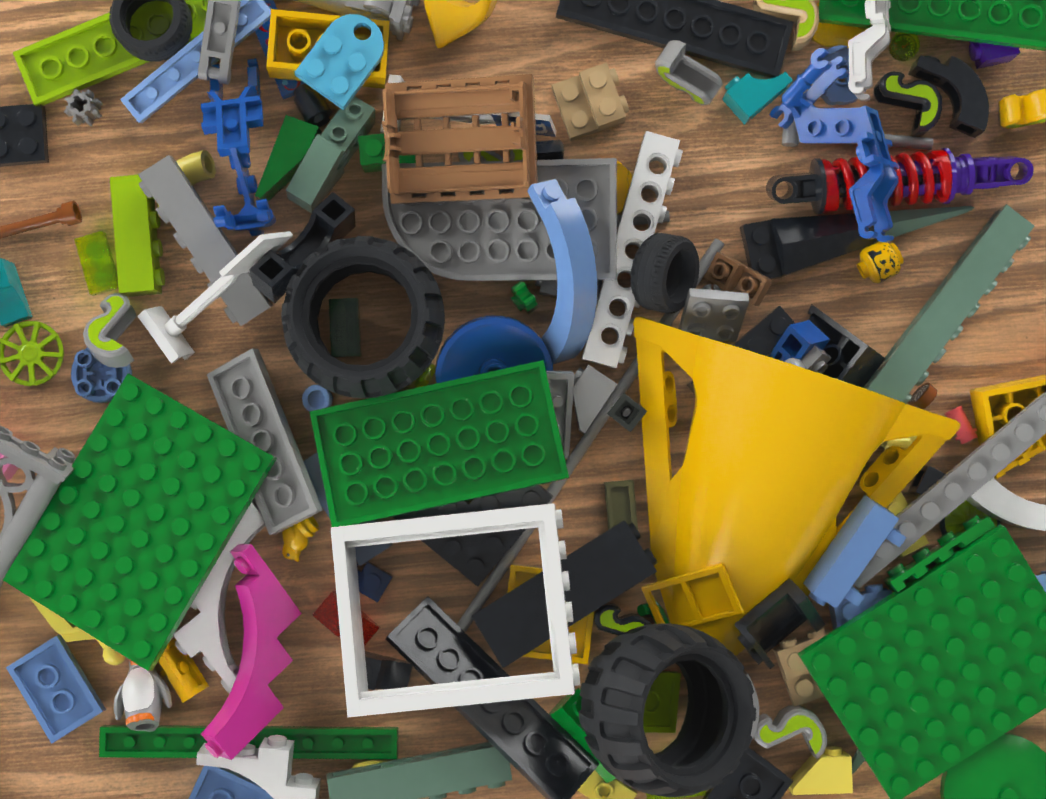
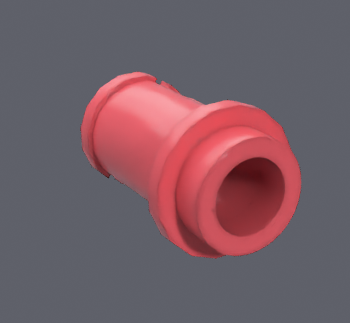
[944,405,978,445]

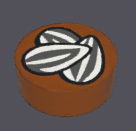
[908,382,937,409]

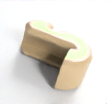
[753,0,819,51]

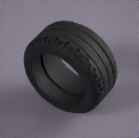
[109,0,193,62]
[631,233,700,314]

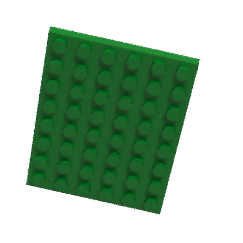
[3,374,277,671]
[797,524,1046,799]

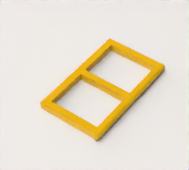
[641,563,744,627]

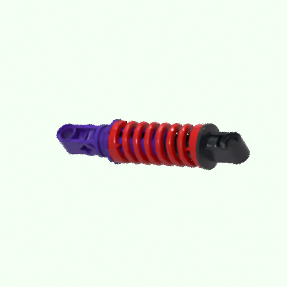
[766,148,1034,214]

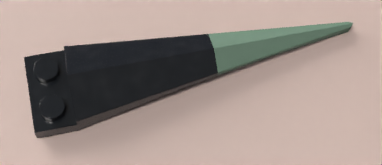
[740,206,974,280]

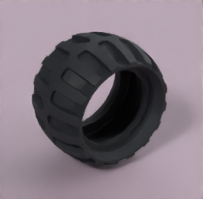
[281,236,445,398]
[579,623,756,797]

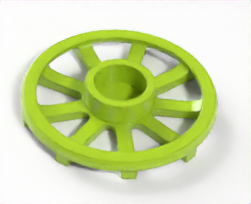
[0,321,64,386]

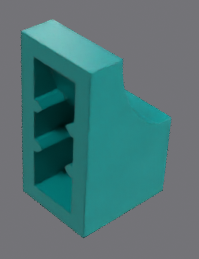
[722,71,793,125]
[0,258,33,327]

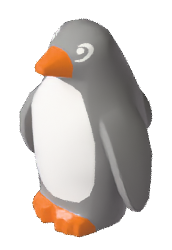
[114,660,172,732]

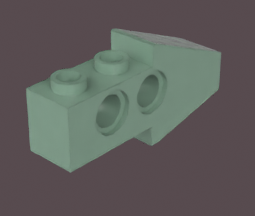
[286,96,375,213]

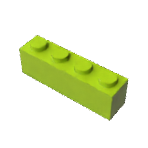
[110,174,165,297]

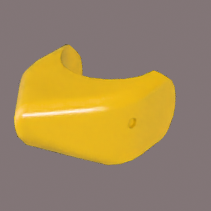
[424,0,497,49]

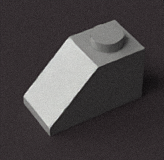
[573,364,618,434]

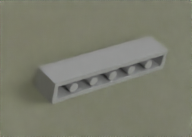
[138,155,272,326]

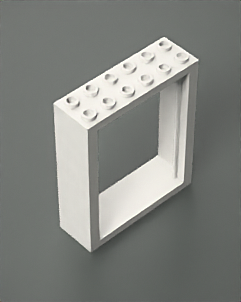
[331,503,580,717]

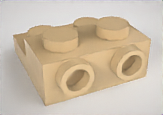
[551,62,629,141]
[773,627,832,706]

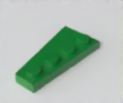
[883,514,995,592]

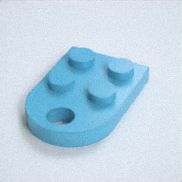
[294,14,384,111]

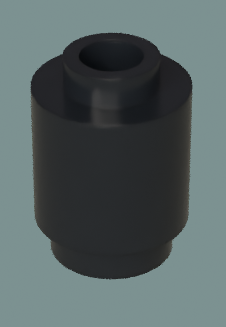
[293,83,332,127]

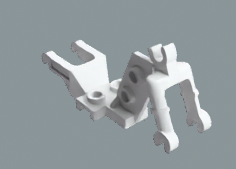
[848,0,891,101]

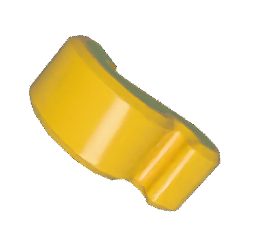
[998,89,1046,129]

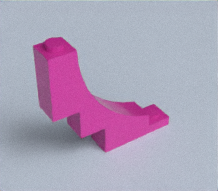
[201,544,302,760]

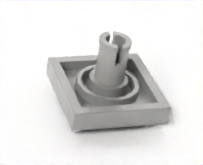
[678,284,749,342]

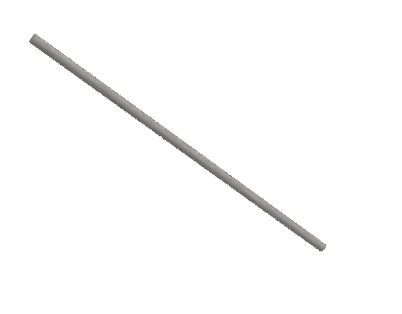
[457,238,724,632]

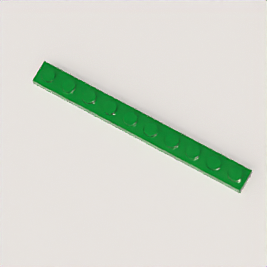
[99,725,398,760]

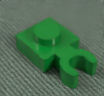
[510,281,538,315]

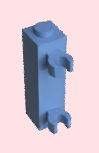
[803,495,907,608]

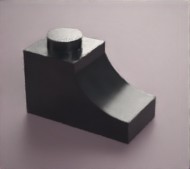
[365,651,413,690]

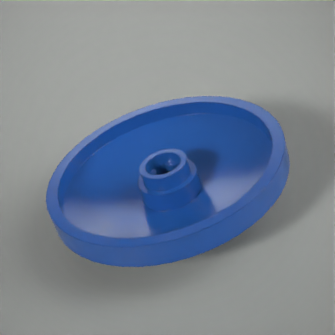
[435,315,553,383]

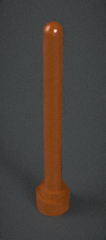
[0,200,82,239]

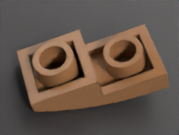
[704,252,773,306]

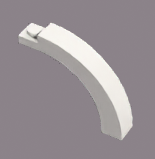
[966,477,1046,531]

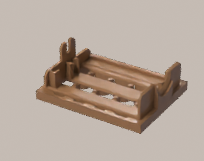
[381,74,538,204]

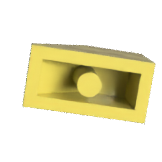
[788,746,853,795]

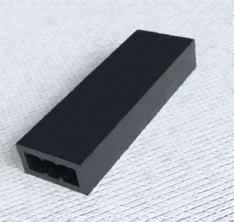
[471,520,658,668]

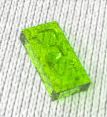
[74,231,119,296]

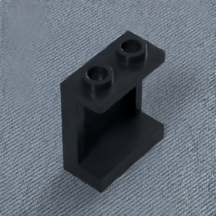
[734,578,826,669]

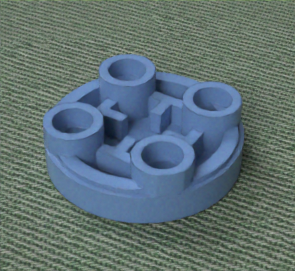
[71,348,132,403]

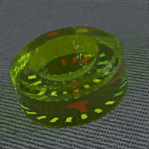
[889,32,920,61]
[414,363,436,388]

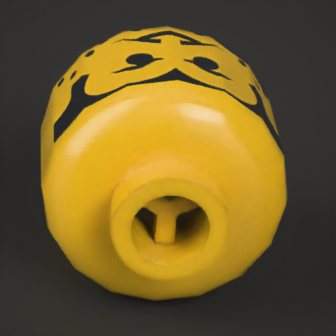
[856,241,904,284]

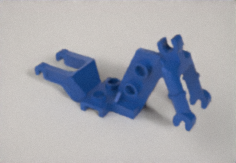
[769,48,899,243]
[201,58,276,237]

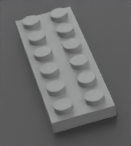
[206,348,323,535]

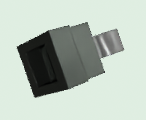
[607,393,647,432]

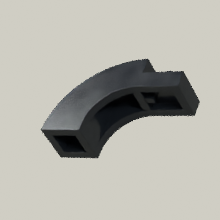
[908,55,989,138]

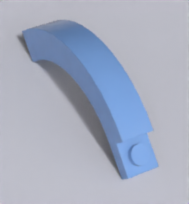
[527,179,597,364]

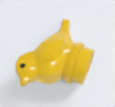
[282,516,320,562]

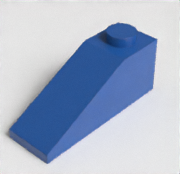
[768,320,830,362]

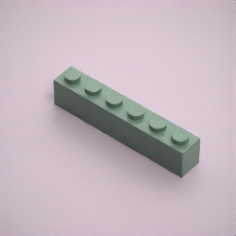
[326,742,512,799]

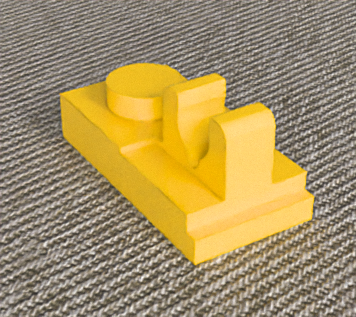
[159,638,209,703]

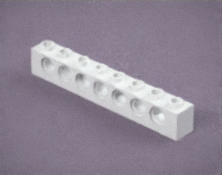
[581,131,683,369]

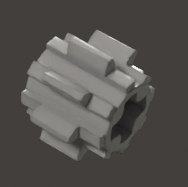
[64,89,103,126]

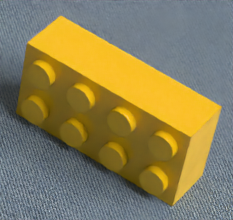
[266,9,390,89]

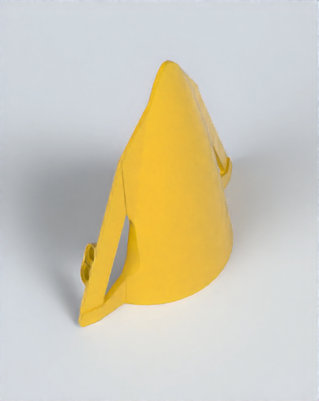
[633,317,961,656]

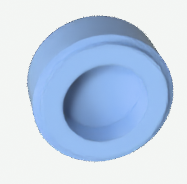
[302,384,333,412]

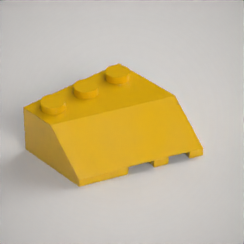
[969,374,1046,479]

